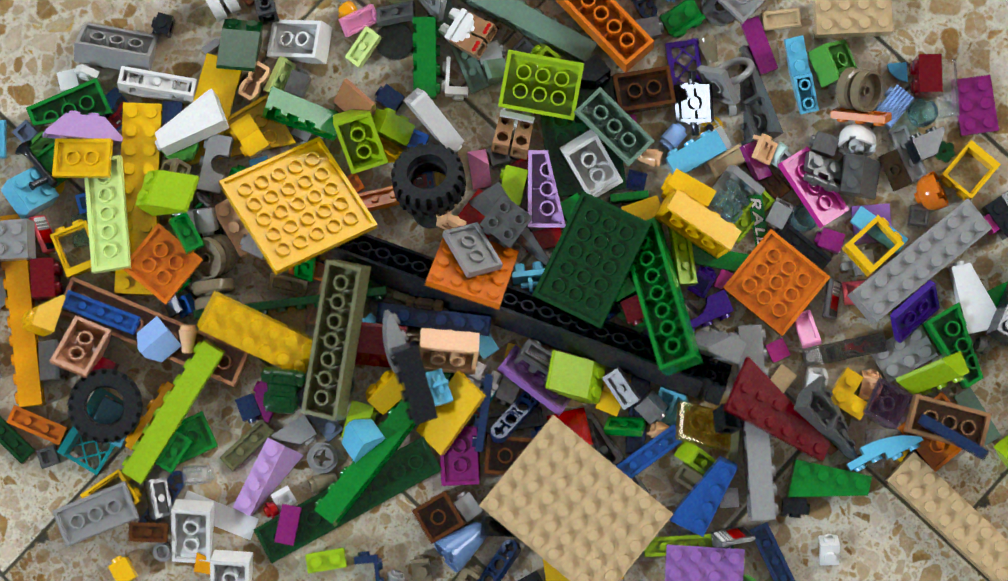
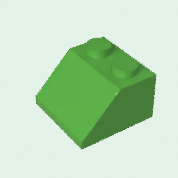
[808,39,857,88]

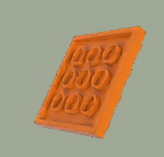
[722,229,830,337]
[425,238,519,310]

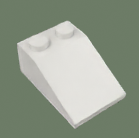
[267,20,333,64]
[559,129,623,197]
[171,499,214,563]
[210,550,253,581]

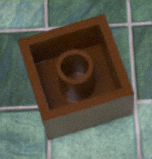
[411,491,465,544]

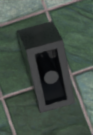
[580,53,611,88]

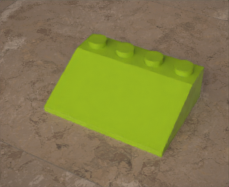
[498,50,584,120]

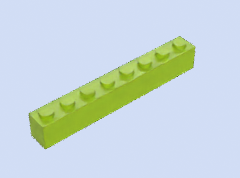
[121,339,226,484]

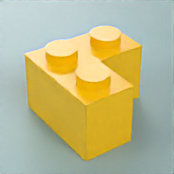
[831,367,870,421]

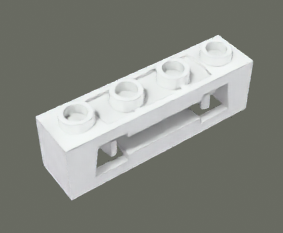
[117,66,198,105]

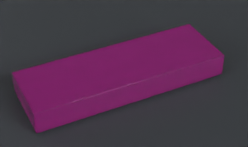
[740,16,778,75]

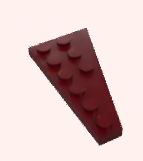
[723,356,831,461]

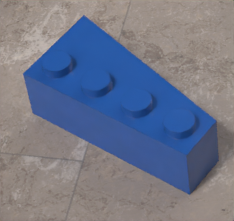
[669,456,738,537]

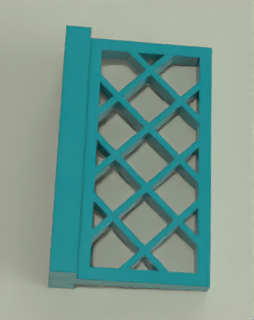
[57,388,124,475]

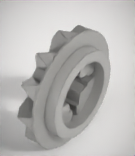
[307,443,338,473]

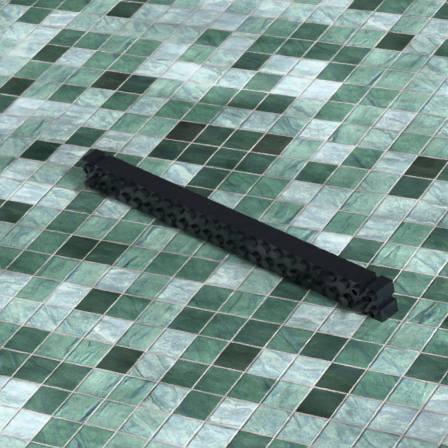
[316,233,732,406]

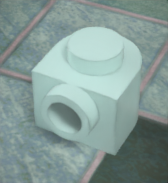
[771,142,792,168]

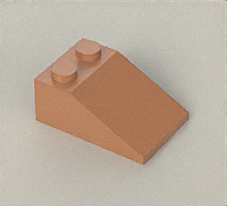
[333,78,377,118]
[50,315,111,378]

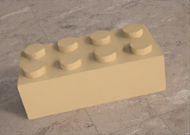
[812,0,893,39]

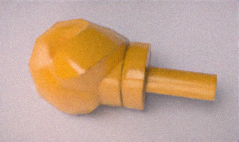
[338,1,358,19]

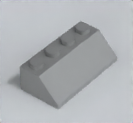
[74,22,159,71]

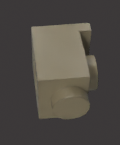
[160,158,192,174]

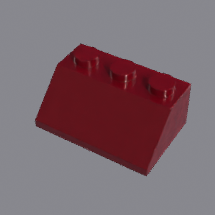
[355,322,407,368]

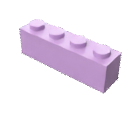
[528,150,566,228]
[233,438,304,516]

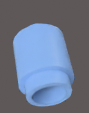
[659,123,687,151]

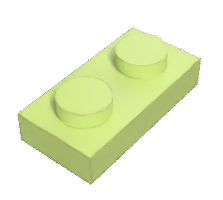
[345,26,383,69]
[263,56,296,93]

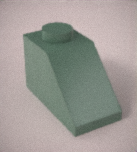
[483,58,506,86]

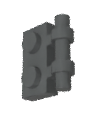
[803,151,843,193]

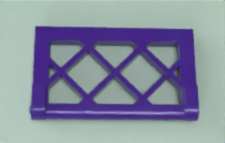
[665,38,702,88]

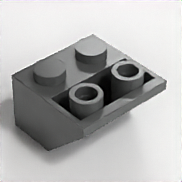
[38,339,69,382]

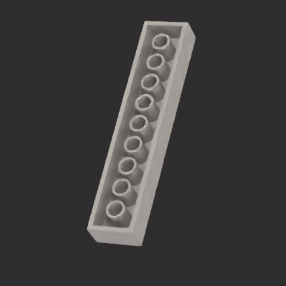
[734,325,778,521]

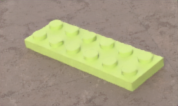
[85,155,131,274]

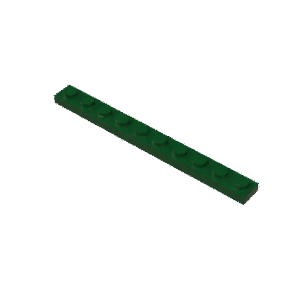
[193,286,387,319]

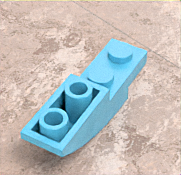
[783,35,819,114]
[846,435,923,473]

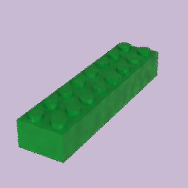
[630,217,703,376]

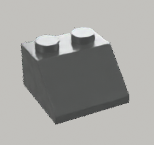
[838,153,881,200]

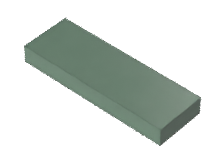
[953,387,1001,446]

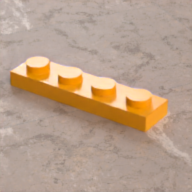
[125,381,175,451]

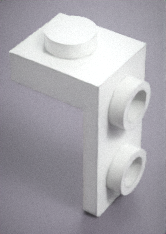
[441,56,468,101]

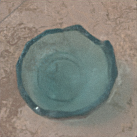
[907,99,938,128]
[789,203,817,232]

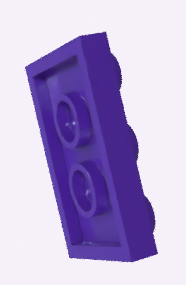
[890,280,940,343]

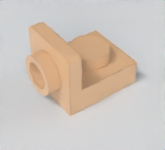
[752,133,778,165]
[436,210,467,230]
[858,369,882,402]

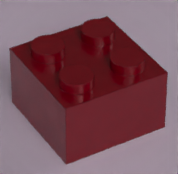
[909,54,943,99]
[30,258,64,301]

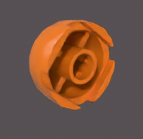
[914,171,949,210]

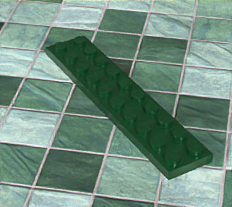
[253,437,441,564]

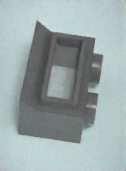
[513,339,552,382]

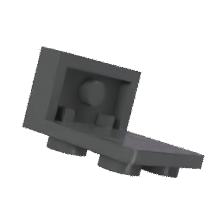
[480,195,532,248]

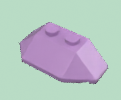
[42,111,123,145]

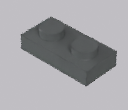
[376,1,415,27]

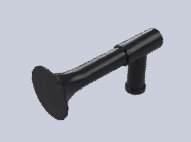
[15,140,58,190]

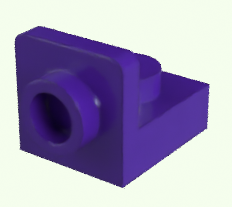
[687,265,717,298]

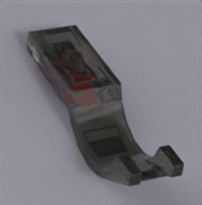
[798,332,887,368]

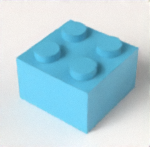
[0,166,59,219]

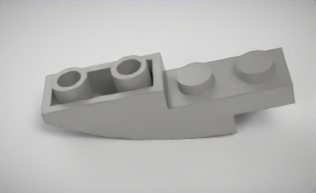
[382,310,409,373]

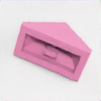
[467,149,492,190]

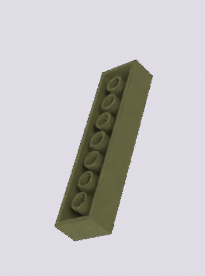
[301,259,371,421]

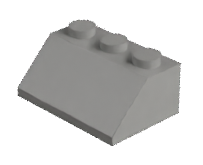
[694,329,747,364]

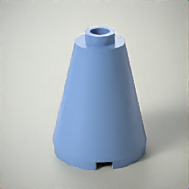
[434,521,488,573]

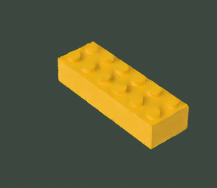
[197,290,313,374]

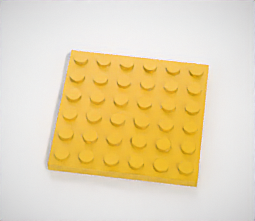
[219,136,378,274]

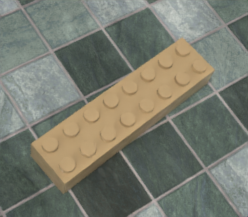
[884,452,1008,581]

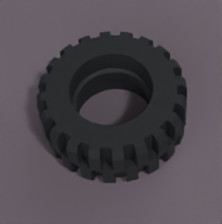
[391,142,466,218]
[67,369,143,443]

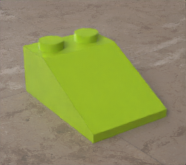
[135,170,200,216]
[546,350,606,404]

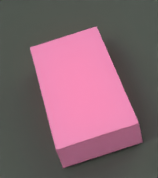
[338,4,377,37]
[794,310,822,349]

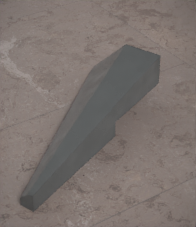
[739,45,784,146]
[469,182,549,266]
[794,376,861,461]
[586,413,650,493]

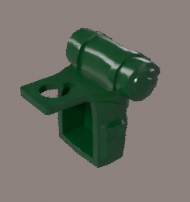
[261,366,306,414]

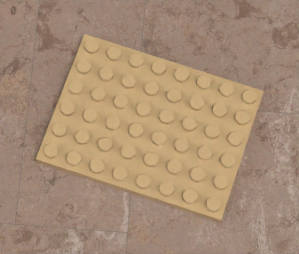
[479,415,673,581]

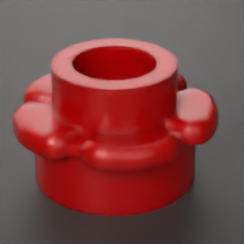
[263,501,279,519]

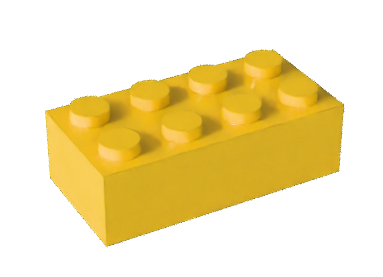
[654,189,741,259]

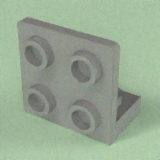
[712,165,765,217]

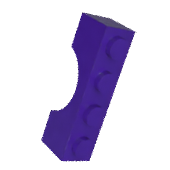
[690,290,734,332]

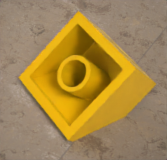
[22,295,66,337]

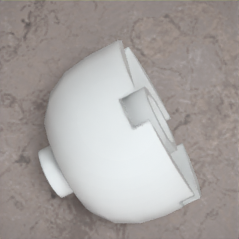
[837,123,876,157]

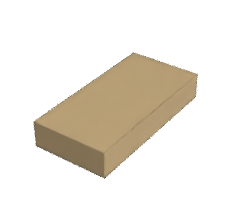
[761,8,802,31]
[707,143,746,179]

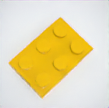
[52,138,113,178]

